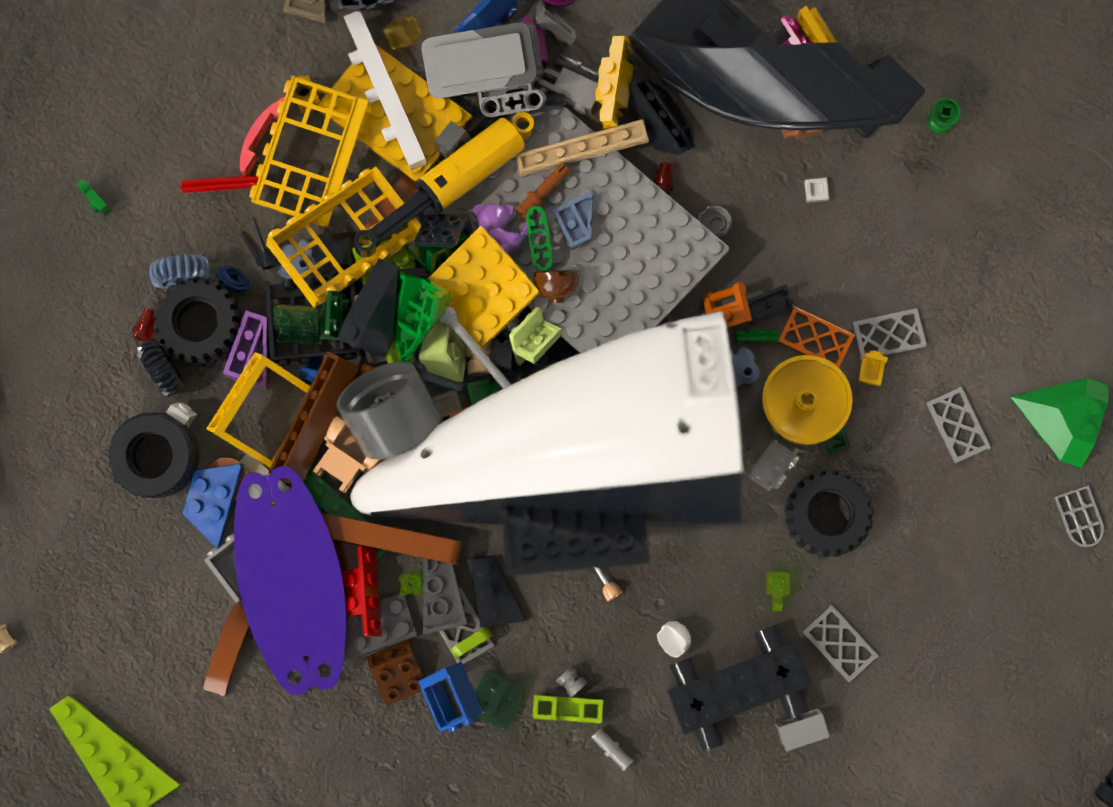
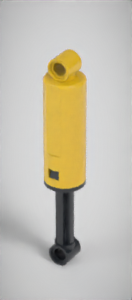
[354,112,534,258]

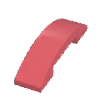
[240,97,292,176]

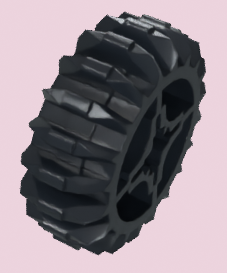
[137,339,184,397]

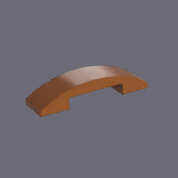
[360,175,419,245]
[203,603,250,697]

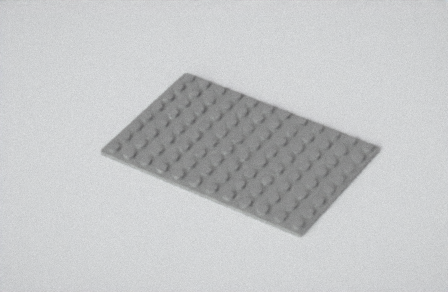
[423,86,729,353]

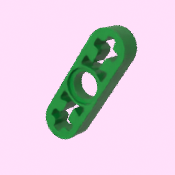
[526,206,554,271]

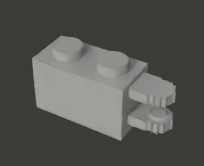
[537,67,598,115]

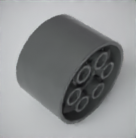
[337,361,440,459]

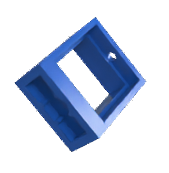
[418,662,484,733]

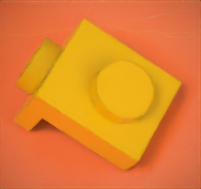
[858,351,888,386]

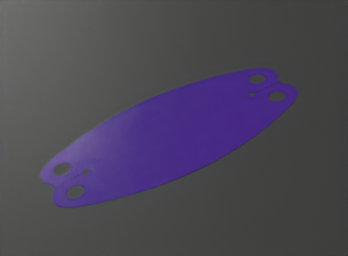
[234,466,346,695]

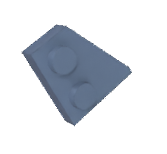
[552,191,593,250]

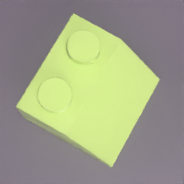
[419,321,467,382]

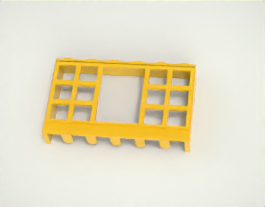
[249,75,369,228]
[266,167,421,309]

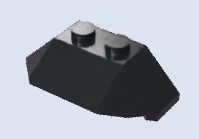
[629,76,695,155]

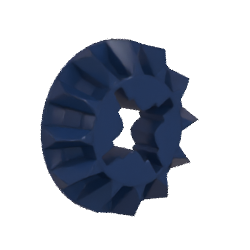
[216,265,250,294]

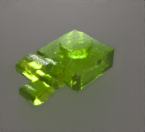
[766,572,790,612]

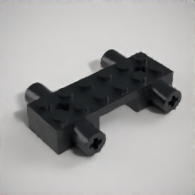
[666,625,812,752]

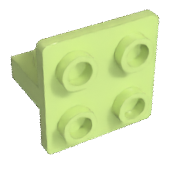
[510,307,562,365]

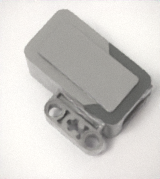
[422,22,546,117]

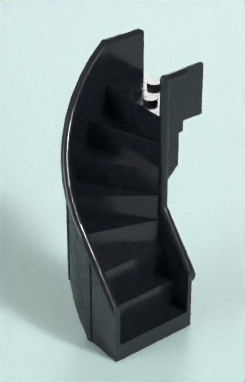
[628,0,925,138]

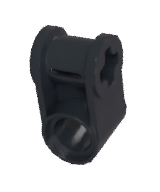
[489,330,515,373]

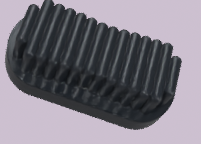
[464,104,502,139]

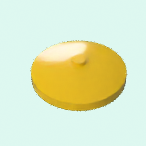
[762,355,853,445]

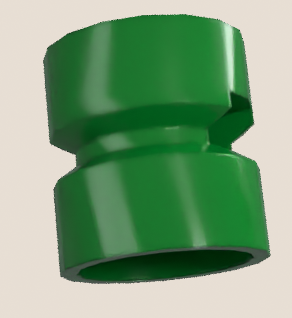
[927,98,961,134]

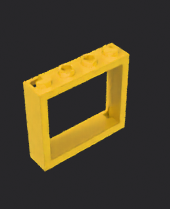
[207,352,310,468]

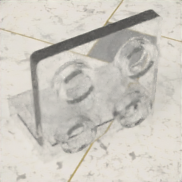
[747,439,800,492]

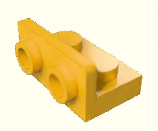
[796,6,837,43]

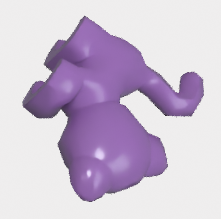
[473,204,545,256]

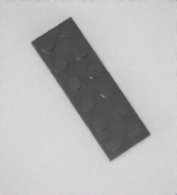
[288,593,418,679]

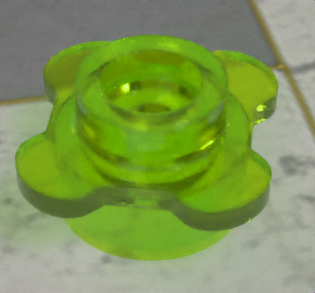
[399,574,422,596]

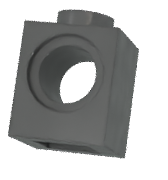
[434,121,472,158]

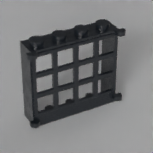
[264,276,366,366]

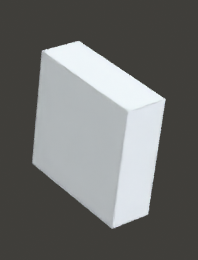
[804,178,829,203]

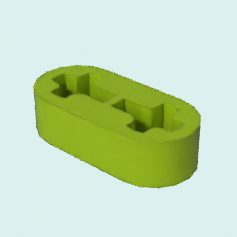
[450,627,493,659]

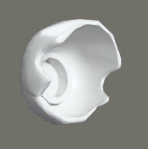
[657,621,691,658]

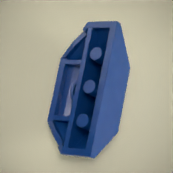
[454,0,517,33]

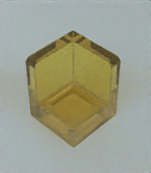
[383,14,421,49]

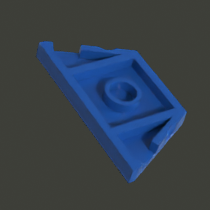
[182,464,244,547]

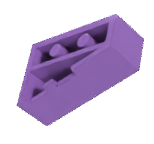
[223,311,270,391]

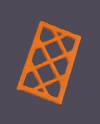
[778,306,855,368]

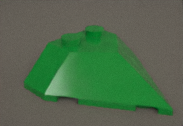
[394,271,450,362]
[1009,378,1109,469]

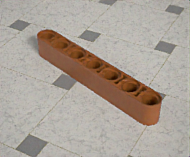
[321,513,463,565]

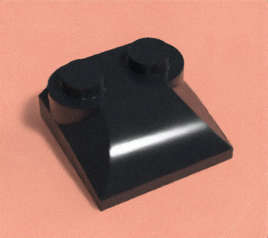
[312,231,356,280]

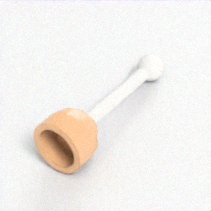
[594,568,623,602]

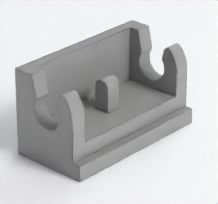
[775,708,830,751]

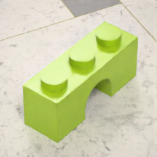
[533,695,603,723]

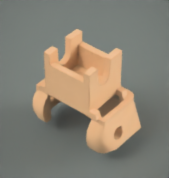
[313,416,387,494]

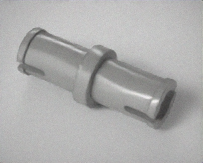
[591,728,634,771]

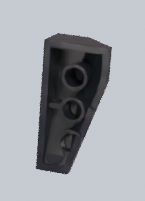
[337,258,400,358]

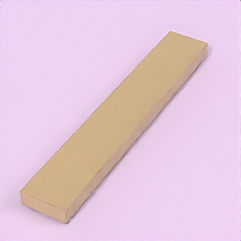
[516,119,649,177]

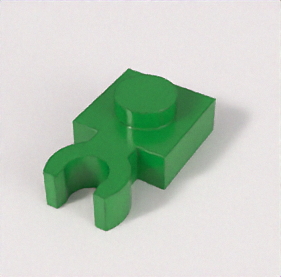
[77,180,111,216]
[465,379,497,406]

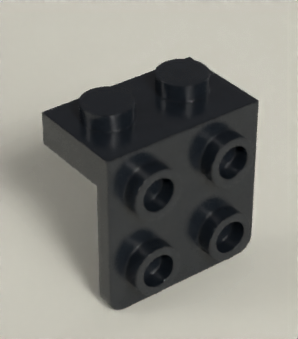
[414,213,474,247]

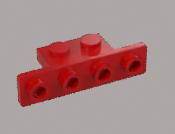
[341,545,382,637]

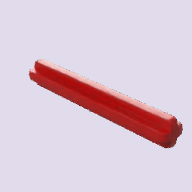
[180,175,267,193]

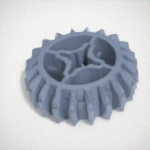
[149,254,210,289]

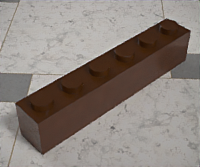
[268,352,359,485]

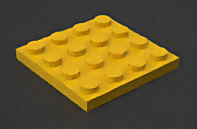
[428,226,540,350]

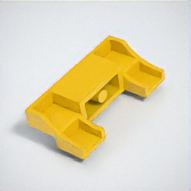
[595,36,634,130]

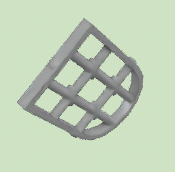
[1054,485,1104,547]

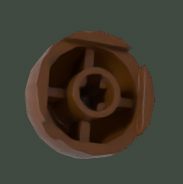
[534,270,579,303]

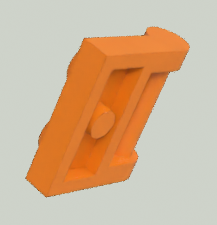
[703,282,752,328]

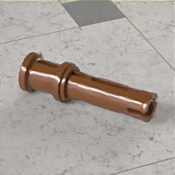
[514,163,571,221]

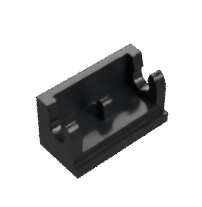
[747,284,793,325]

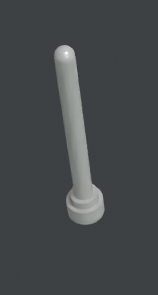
[440,306,511,389]

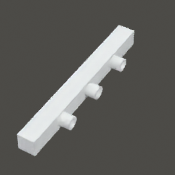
[344,12,427,171]

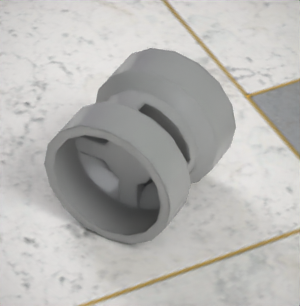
[556,666,588,697]

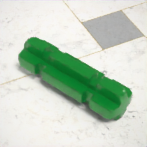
[735,330,779,343]

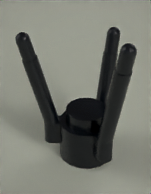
[241,216,279,270]

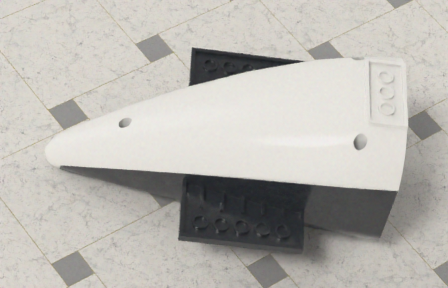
[350,312,741,576]

